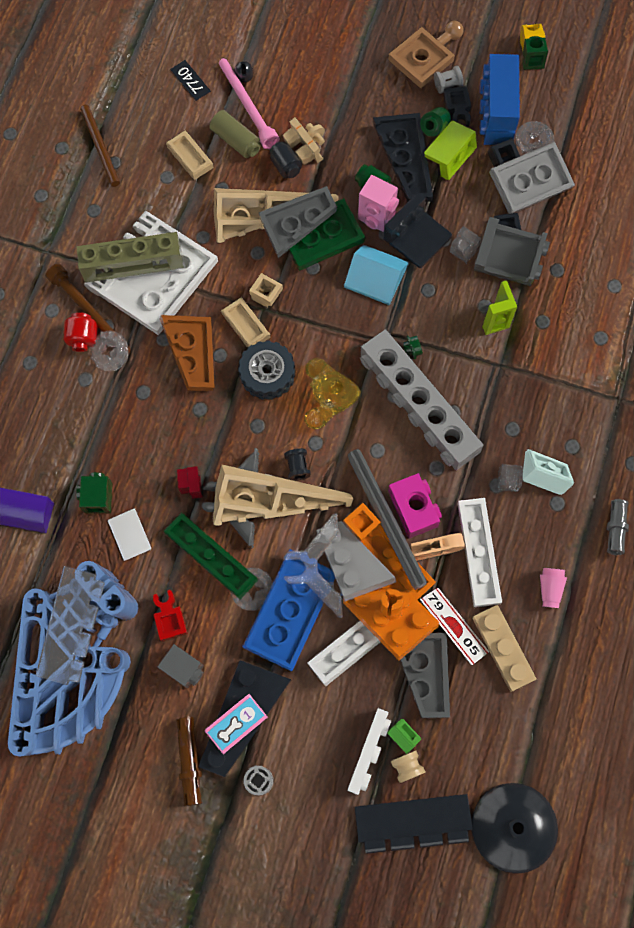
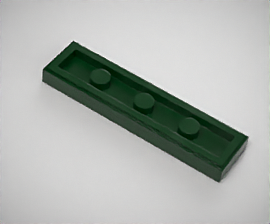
[163,512,258,600]

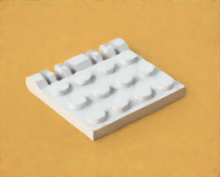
[84,211,218,335]

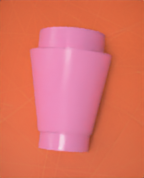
[540,568,567,608]

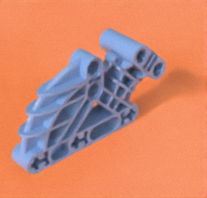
[8,561,138,756]

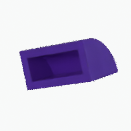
[0,488,54,533]

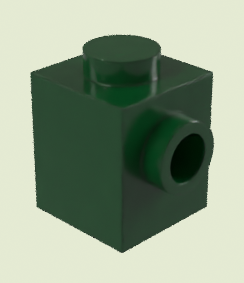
[76,472,113,514]

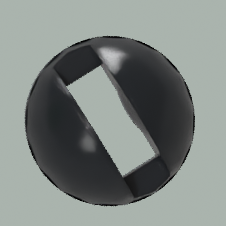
[234,61,253,83]

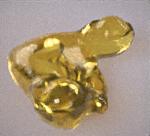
[304,358,361,430]

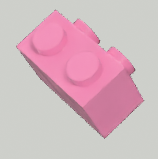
[358,175,399,232]

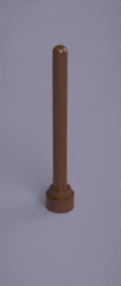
[45,263,130,355]

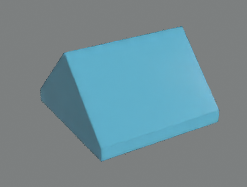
[344,245,409,305]

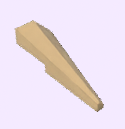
[214,188,338,243]
[213,465,353,525]

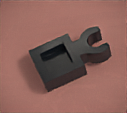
[443,86,471,127]

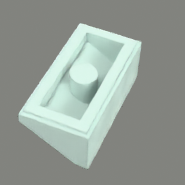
[523,449,574,495]

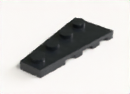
[373,113,433,202]
[199,660,292,777]

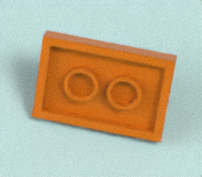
[343,578,440,661]

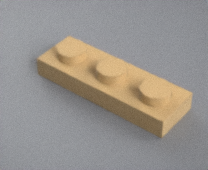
[472,605,536,692]

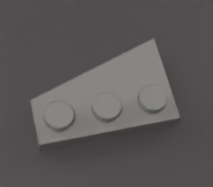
[316,521,396,601]

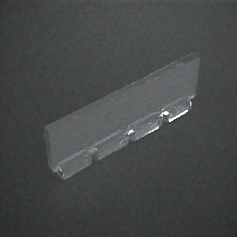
[36,566,105,685]

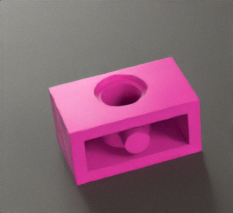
[388,473,442,539]

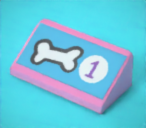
[205,694,268,754]

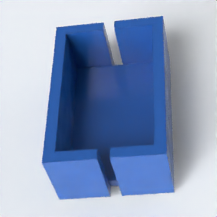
[480,54,520,145]

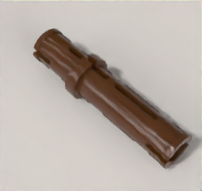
[176,717,202,806]

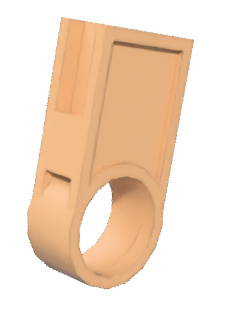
[410,533,465,561]

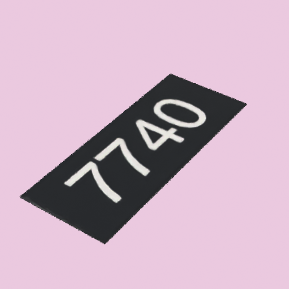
[170,60,211,101]

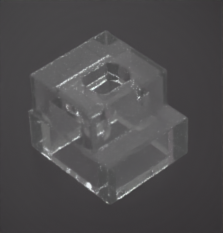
[450,226,481,263]
[498,464,524,492]

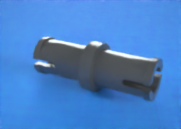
[607,499,629,555]

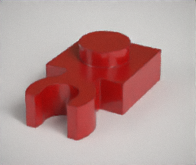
[153,590,188,642]

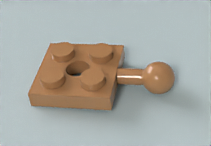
[388,21,463,88]

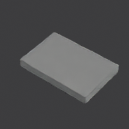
[489,142,575,214]

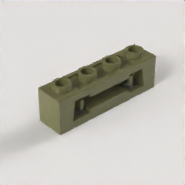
[76,232,184,283]

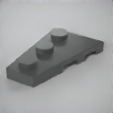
[259,186,337,258]
[400,633,450,718]

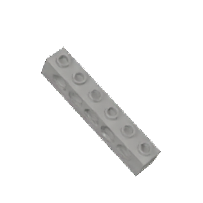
[360,329,483,471]

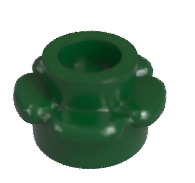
[403,335,423,360]

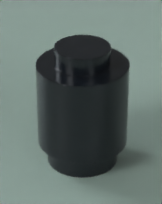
[269,142,302,178]

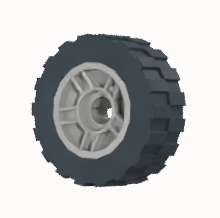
[238,340,295,400]

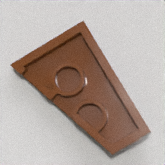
[160,315,214,391]

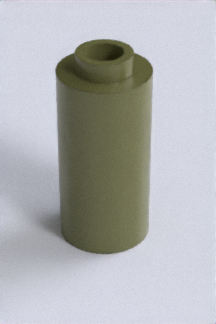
[210,110,260,158]

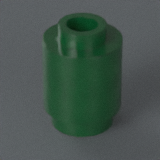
[420,107,451,137]
[355,164,392,188]

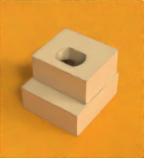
[249,273,283,307]

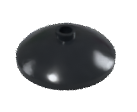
[471,783,558,873]

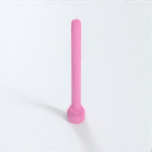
[219,58,280,149]

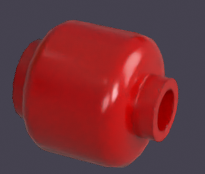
[63,313,97,352]

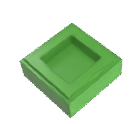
[387,719,421,754]

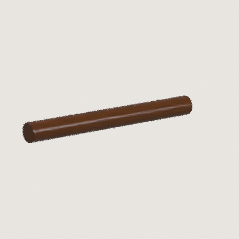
[80,105,120,187]

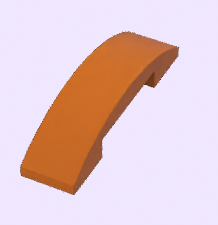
[343,503,436,600]

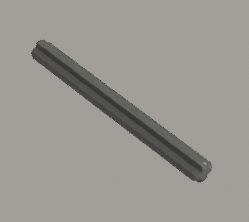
[348,449,426,589]

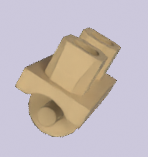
[282,118,325,165]

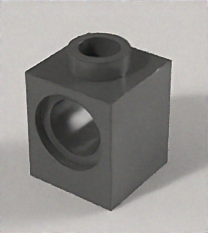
[158,644,204,689]

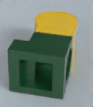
[520,24,548,70]

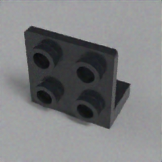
[384,192,452,268]

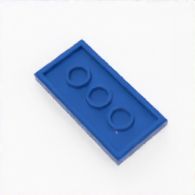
[242,549,335,671]

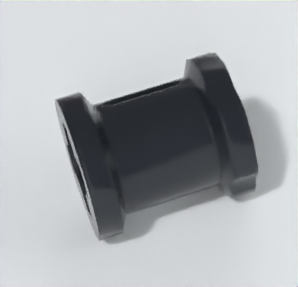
[284,448,311,481]

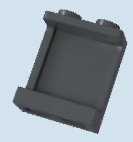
[474,217,550,286]

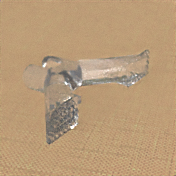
[283,513,343,618]

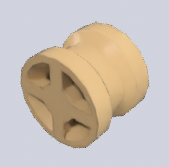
[391,751,425,783]

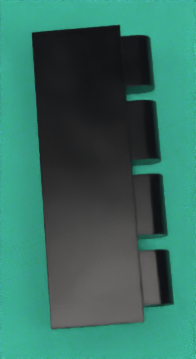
[355,794,473,854]

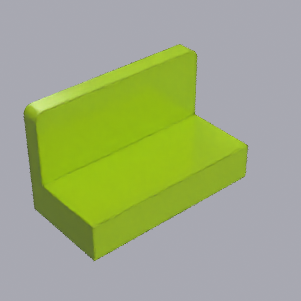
[424,121,477,180]
[483,281,517,335]

